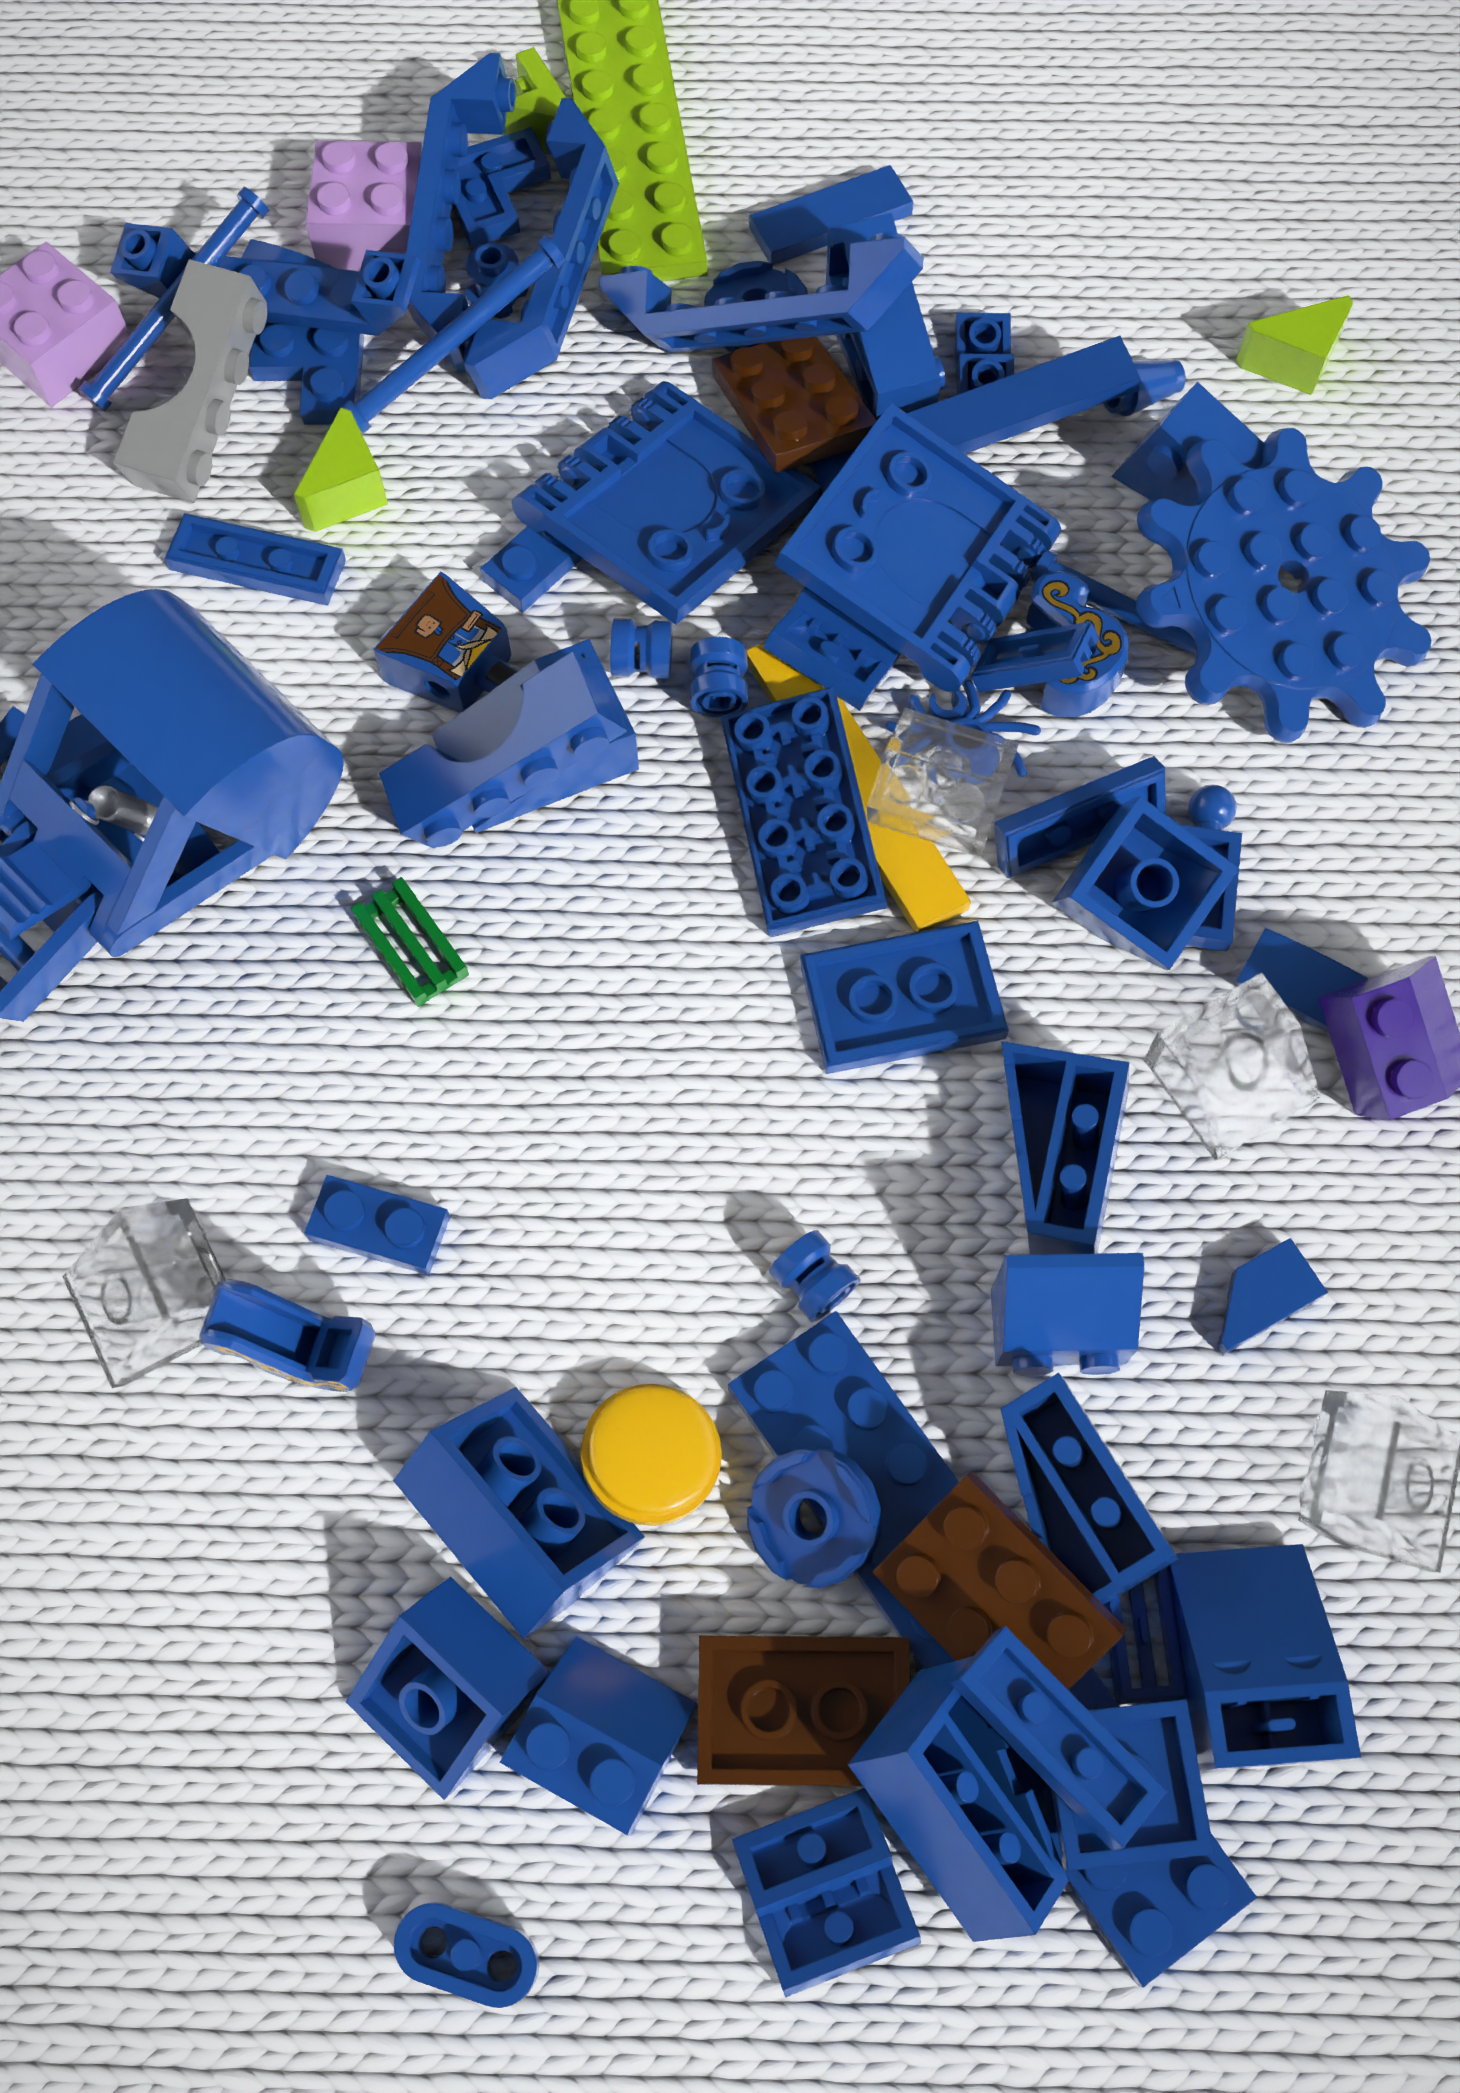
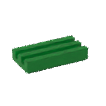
[350,877,469,1007]

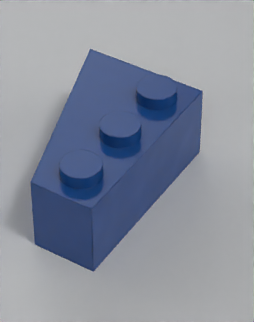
[825,213,945,421]
[1111,382,1264,506]
[1000,1372,1179,1605]
[848,1656,1069,1942]

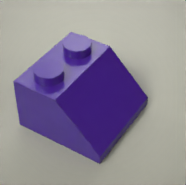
[1318,956,1460,1120]

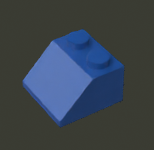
[1052,796,1240,970]
[991,1253,1144,1376]
[345,1576,551,1800]
[499,1636,698,1836]

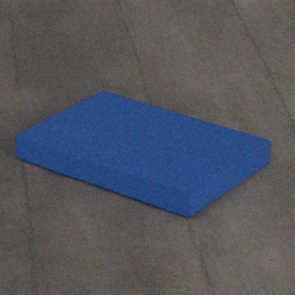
[800,921,1009,1074]

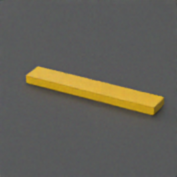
[747,641,971,933]

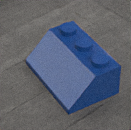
[393,1387,645,1639]

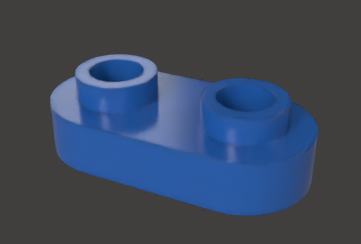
[394,1902,539,2008]

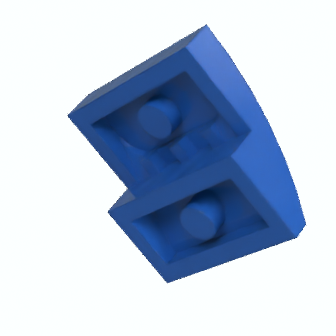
[763,586,901,711]
[732,1788,921,1998]

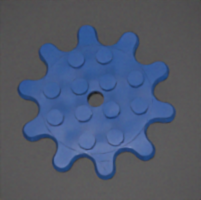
[1136,428,1432,743]

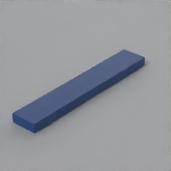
[809,335,1141,495]

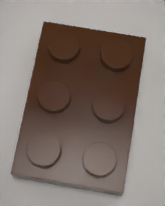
[712,337,877,473]
[872,1471,1127,1690]
[697,1635,910,1786]

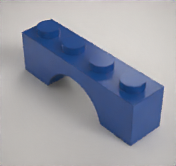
[379,651,627,849]

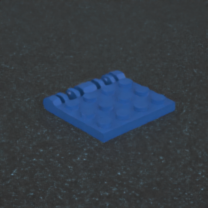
[511,381,821,625]
[774,403,1061,692]

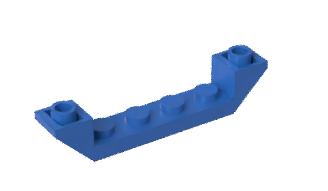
[406,53,516,372]
[464,98,619,399]
[110,223,421,336]
[599,232,924,353]

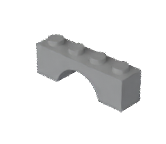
[113,259,267,503]

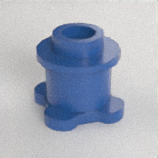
[465,243,528,319]

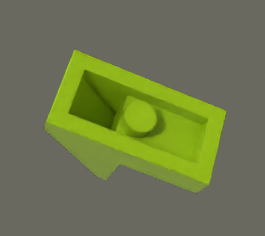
[504,47,566,155]

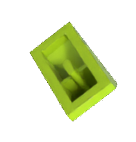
[1236,295,1353,395]
[294,408,388,532]

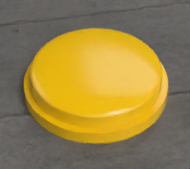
[580,1384,722,1526]

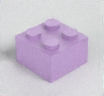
[306,141,422,270]
[0,241,130,408]

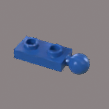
[1182,784,1242,952]

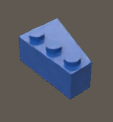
[1001,1041,1130,1255]

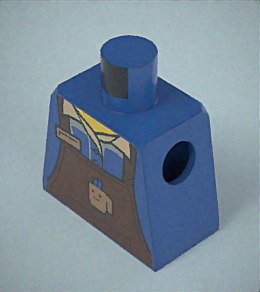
[373,571,519,713]

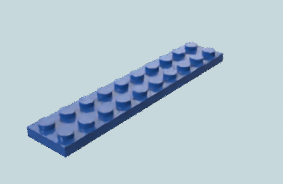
[728,1311,1257,1988]

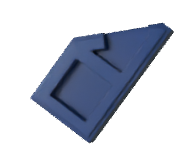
[1217,1238,1328,1356]

